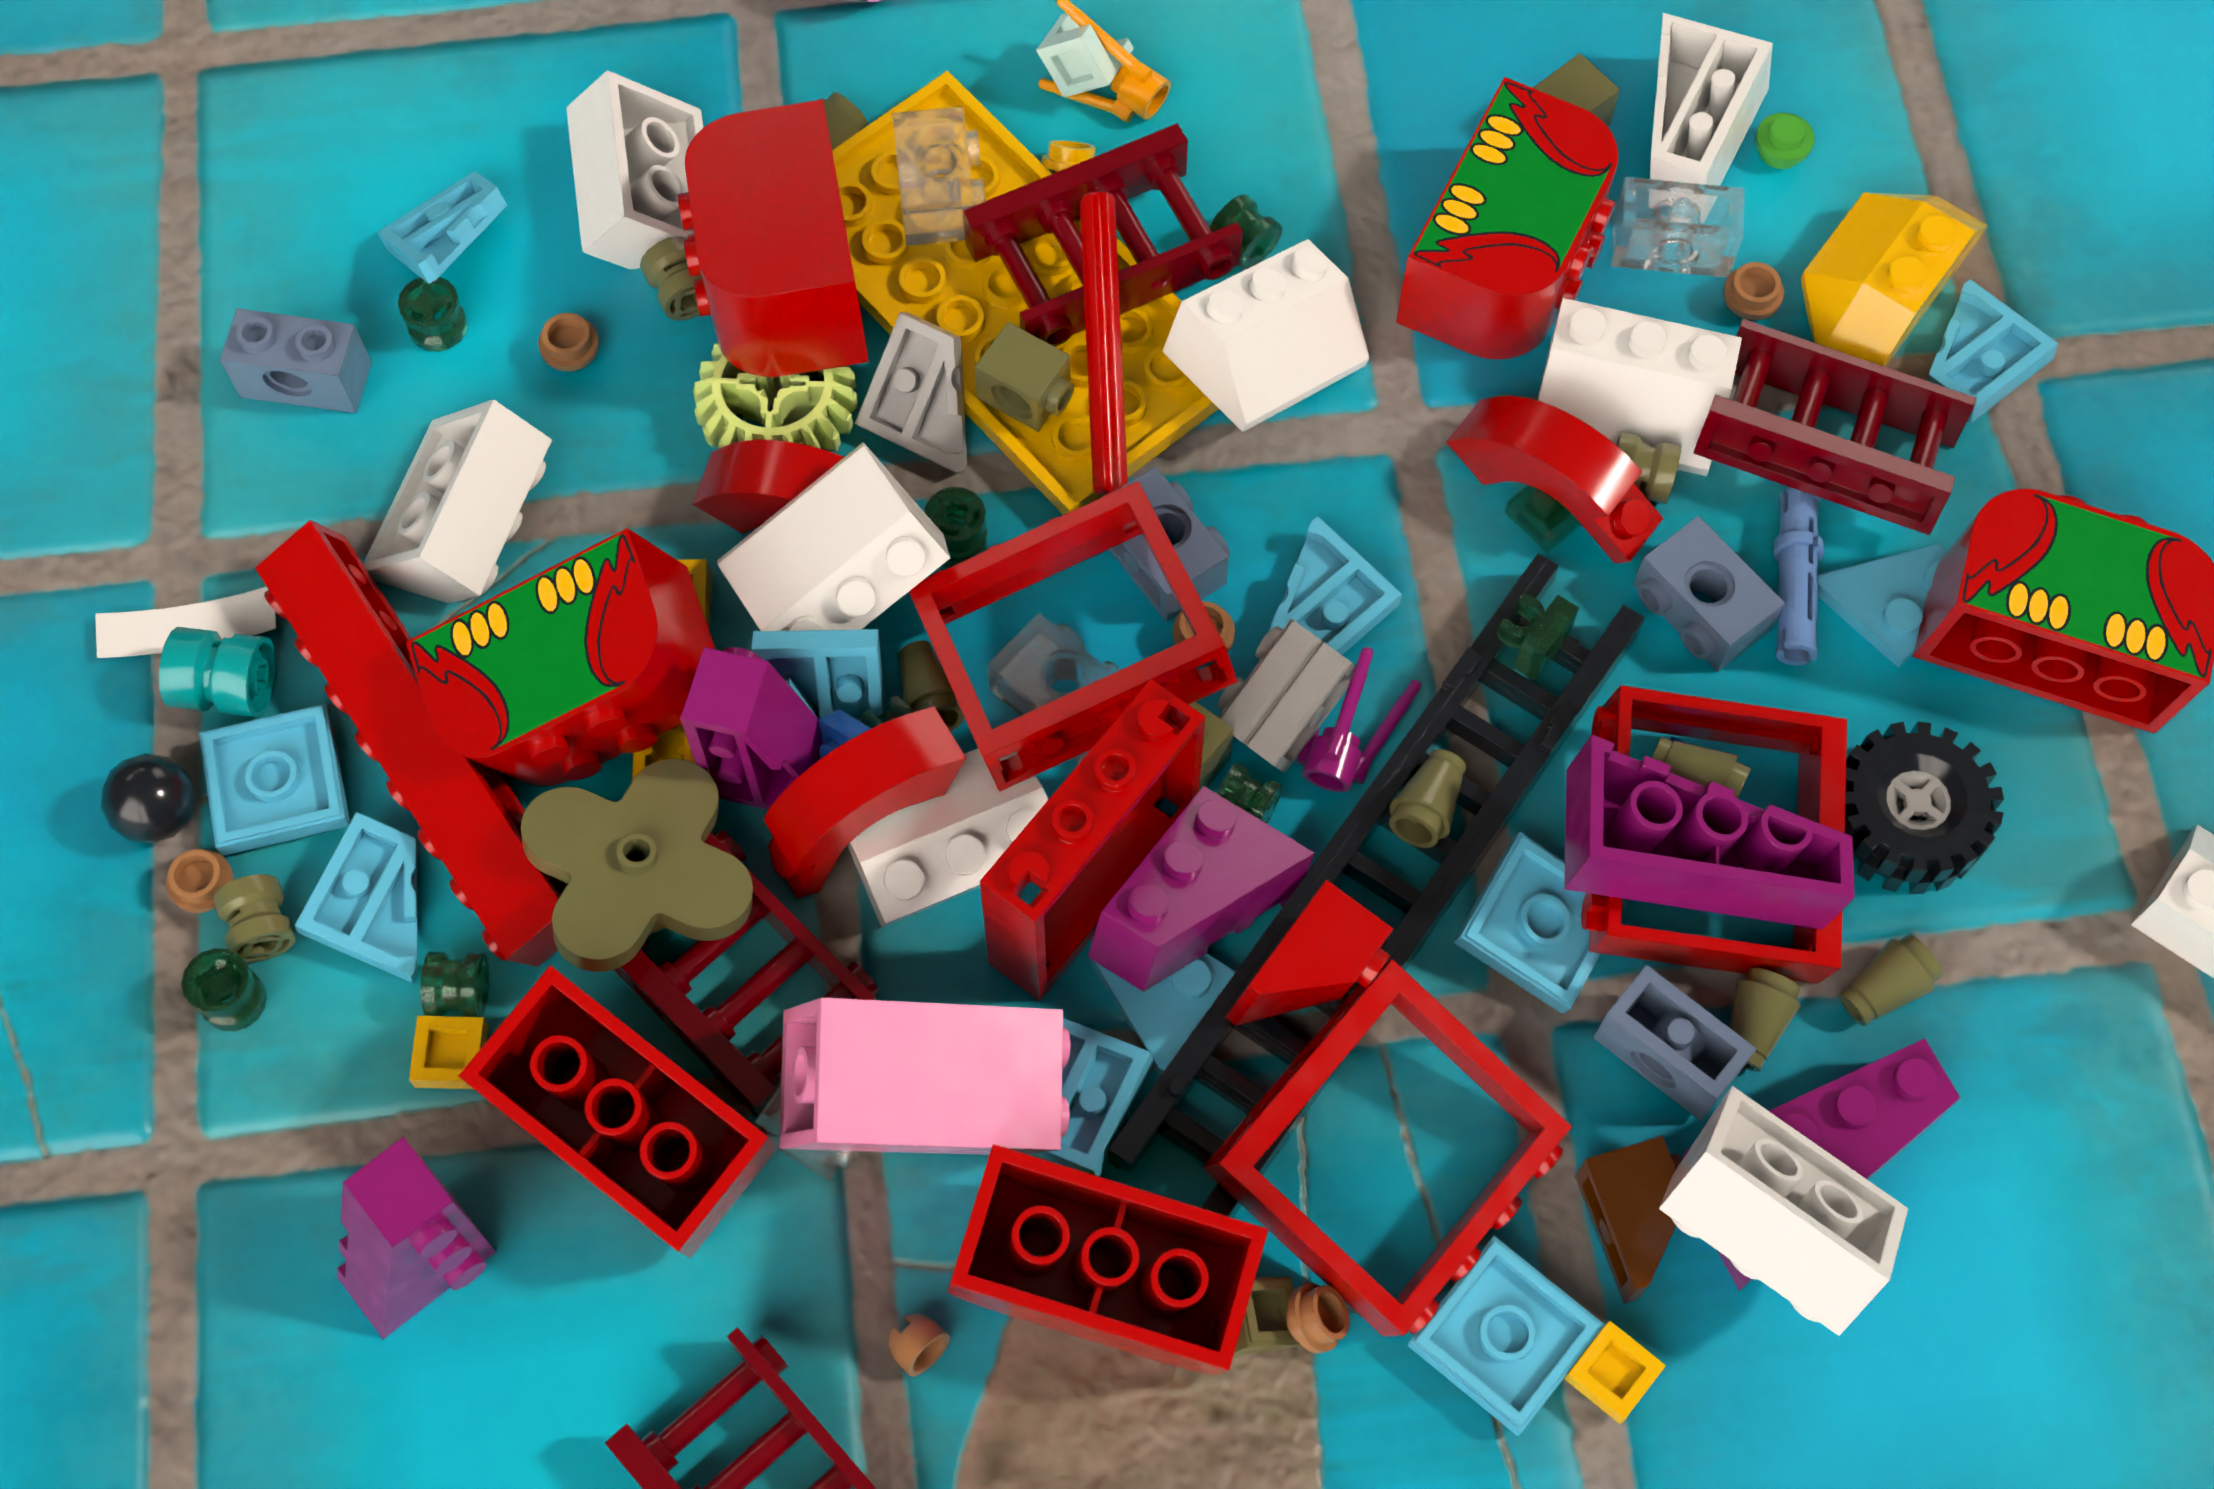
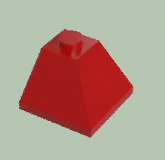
[1225,879,1393,1025]

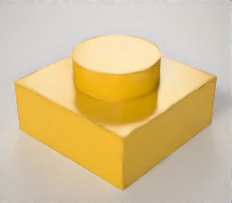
[409,1016,489,1089]
[1564,1320,1666,1424]

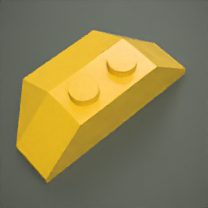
[1800,192,1988,367]

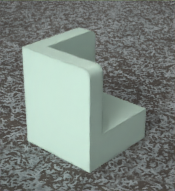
[1036,13,1134,98]

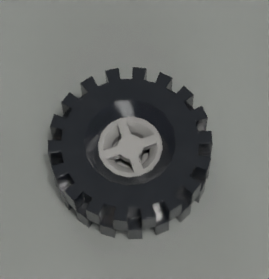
[1845,721,2004,894]

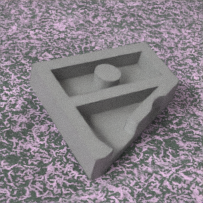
[855,312,967,473]

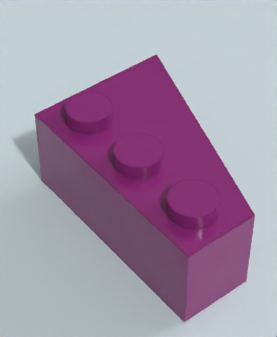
[680,647,823,810]
[1088,786,1314,992]
[337,1137,496,1339]

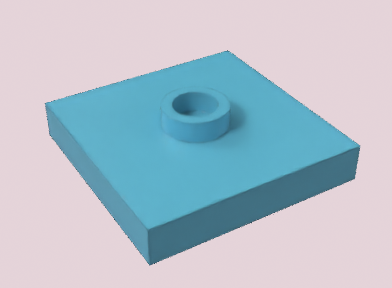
[199,704,350,856]
[1453,832,1628,1014]
[1408,1236,1605,1436]

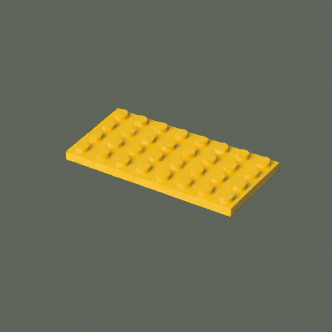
[832,71,1219,515]

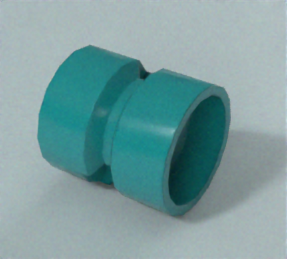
[159,627,277,718]

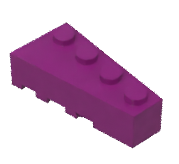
[1564,734,1854,929]
[1681,1038,1960,1291]

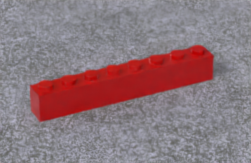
[255,520,568,967]

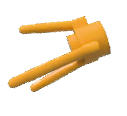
[1038,0,1171,123]

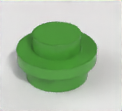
[1755,113,1815,169]

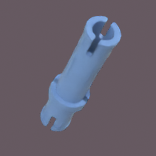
[1773,487,1824,666]

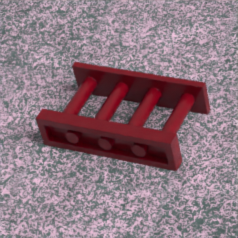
[963,123,1243,347]
[1693,319,1977,536]
[614,830,879,1125]
[605,1327,876,1489]

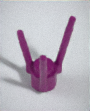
[1297,647,1422,792]

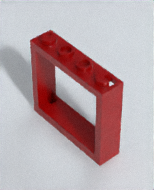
[909,481,1238,792]
[979,679,1205,1002]
[1581,685,1847,984]
[1202,959,1572,1336]

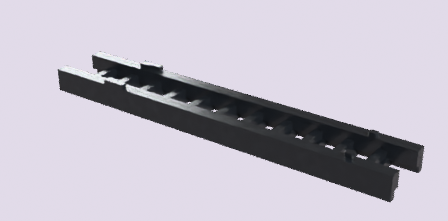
[1108,553,1645,1218]

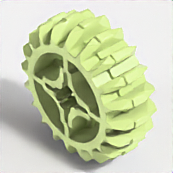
[693,343,858,452]

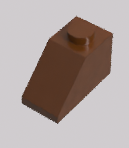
[1575,1135,1682,1304]

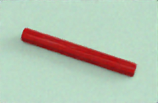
[1080,192,1128,495]

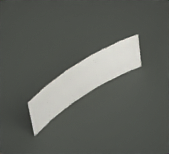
[95,587,276,658]

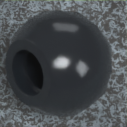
[101,753,195,844]

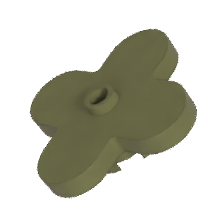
[521,759,753,972]

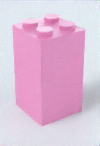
[779,998,1071,1155]

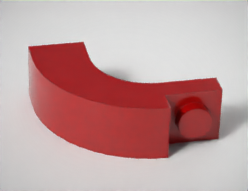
[1446,396,1663,564]
[692,440,844,534]
[763,706,966,899]

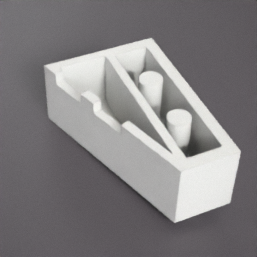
[1649,13,1773,218]

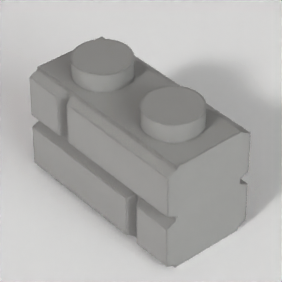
[1217,619,1356,773]

